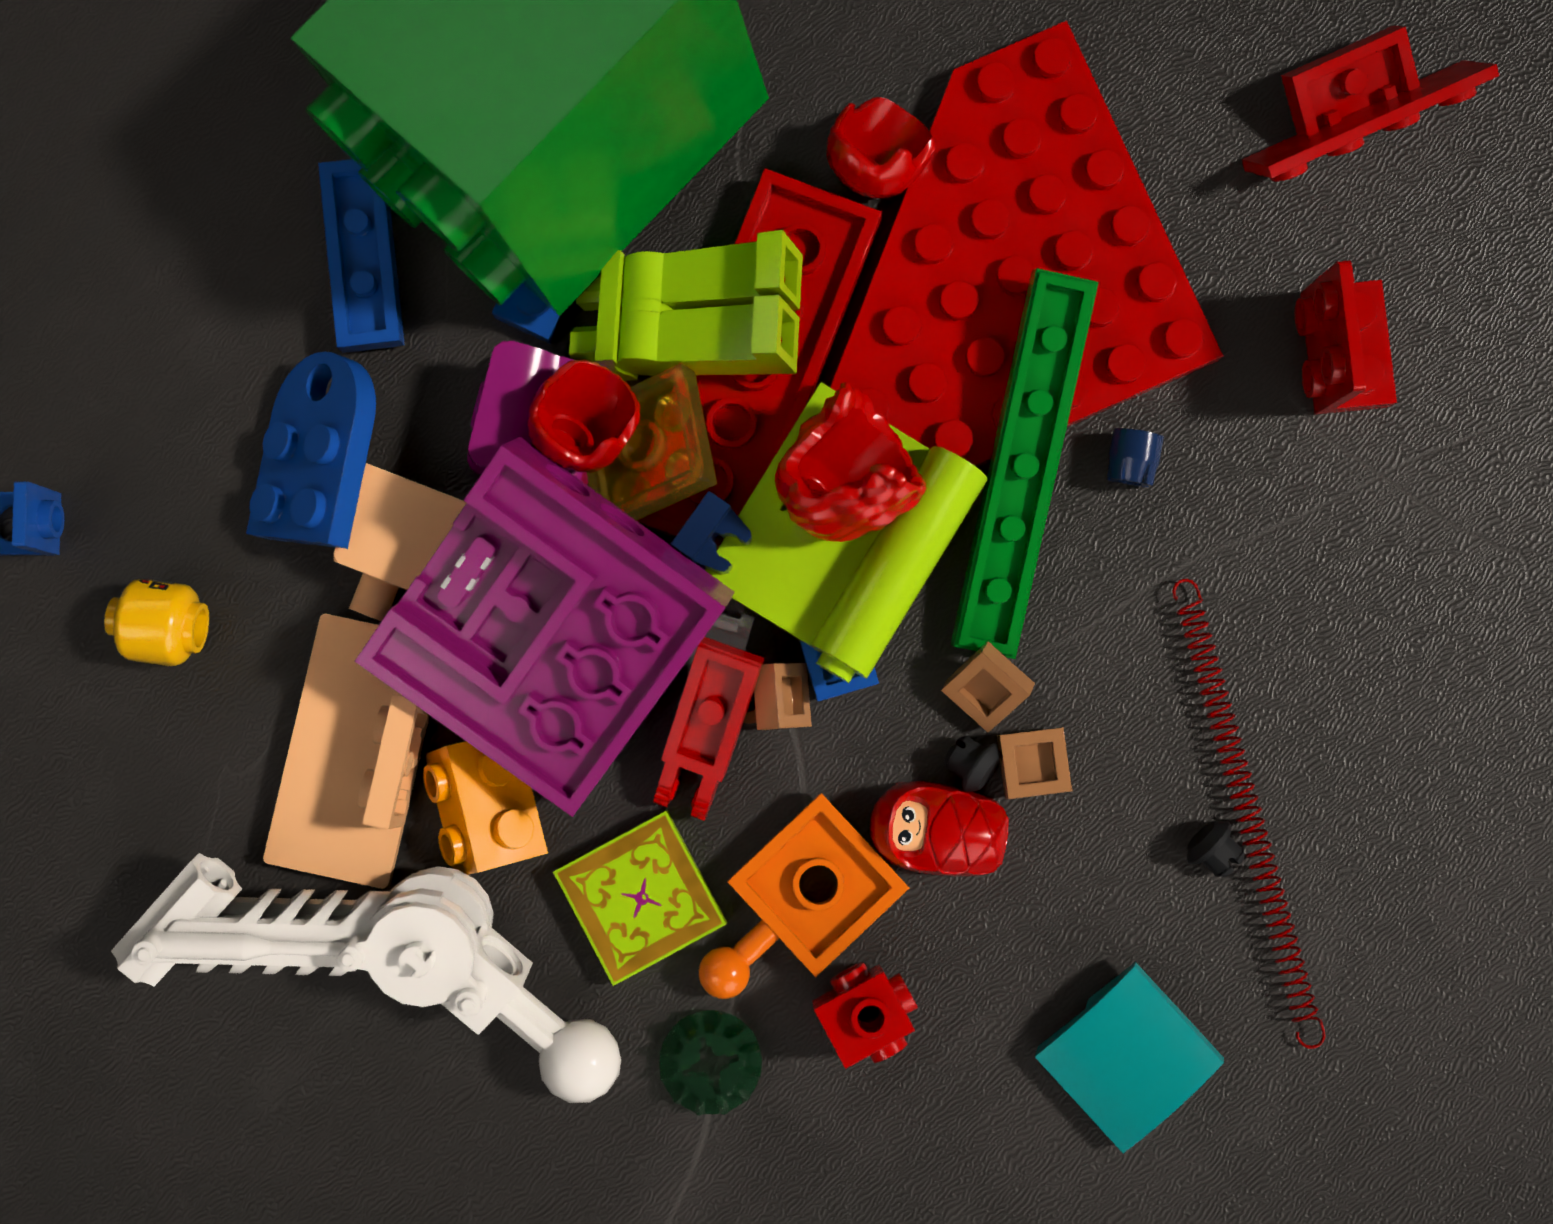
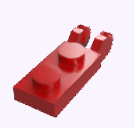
[653,637,765,821]

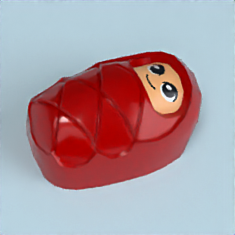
[870,781,1009,876]

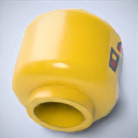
[104,579,209,666]

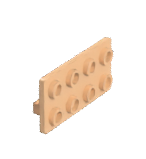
[263,614,430,889]

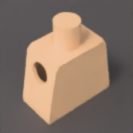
[334,463,466,621]

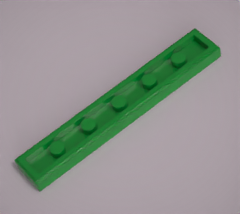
[951,268,1099,659]

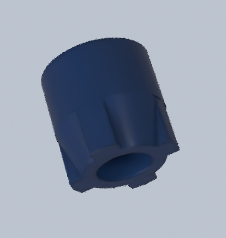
[1107,428,1164,487]

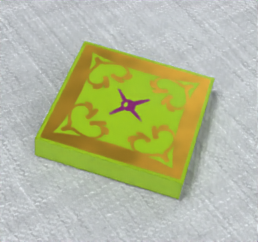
[553,810,727,986]

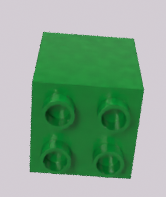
[291,0,769,316]

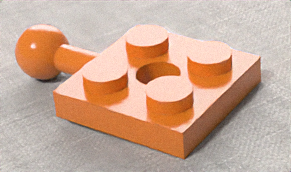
[699,793,910,999]

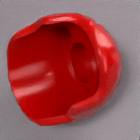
[826,97,936,199]
[527,360,640,473]

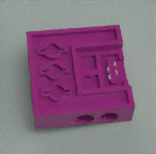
[354,437,735,817]

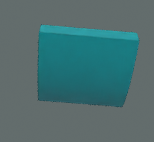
[1035,962,1224,1153]

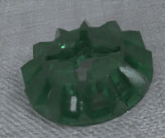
[659,1010,762,1116]

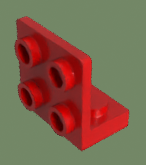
[1295,260,1397,415]

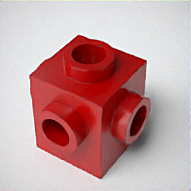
[812,962,918,1069]

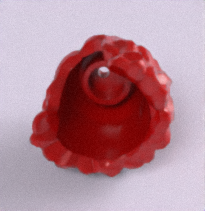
[774,382,926,542]

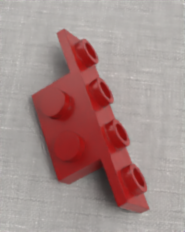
[1241,25,1499,182]

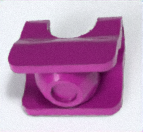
[467,341,590,485]

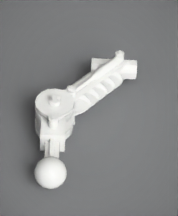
[111,853,621,1103]

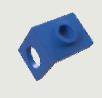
[0,481,64,555]

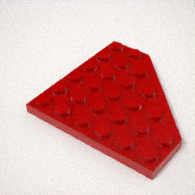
[830,20,1223,467]

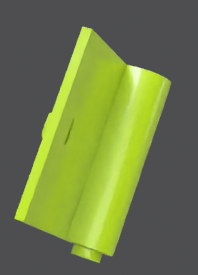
[705,382,987,683]

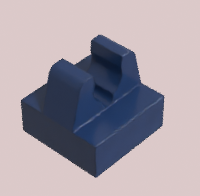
[671,491,752,574]

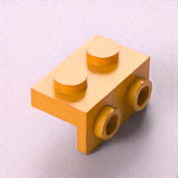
[423,741,548,875]

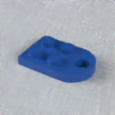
[246,351,376,549]

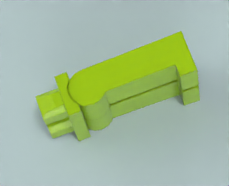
[569,230,803,381]

